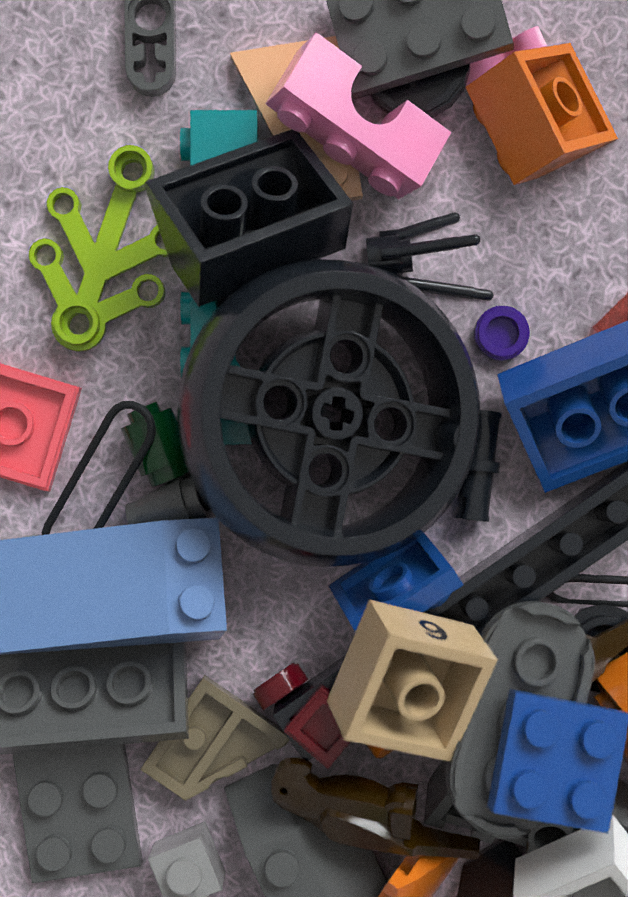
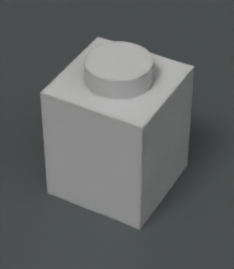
[148,821,226,897]

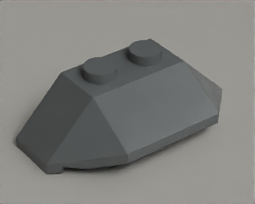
[224,763,388,897]

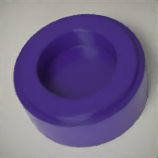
[474,305,530,361]

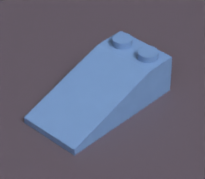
[0,518,227,655]

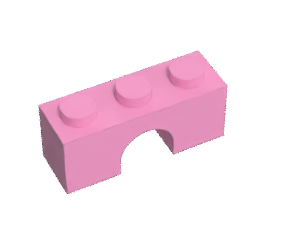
[266,32,451,199]

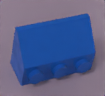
[497,321,628,493]

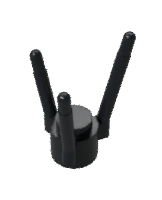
[366,212,494,301]

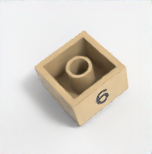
[327,600,498,762]

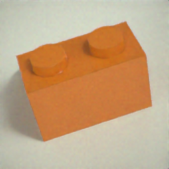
[465,43,618,185]

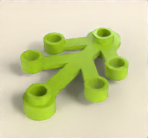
[29,145,168,352]

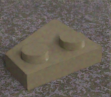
[140,675,289,801]

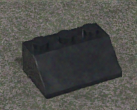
[145,129,353,307]

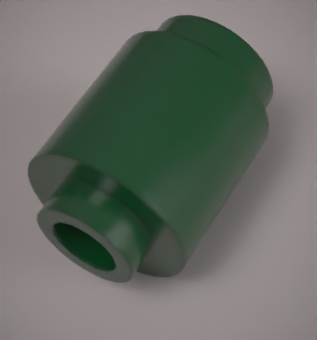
[121,402,189,487]

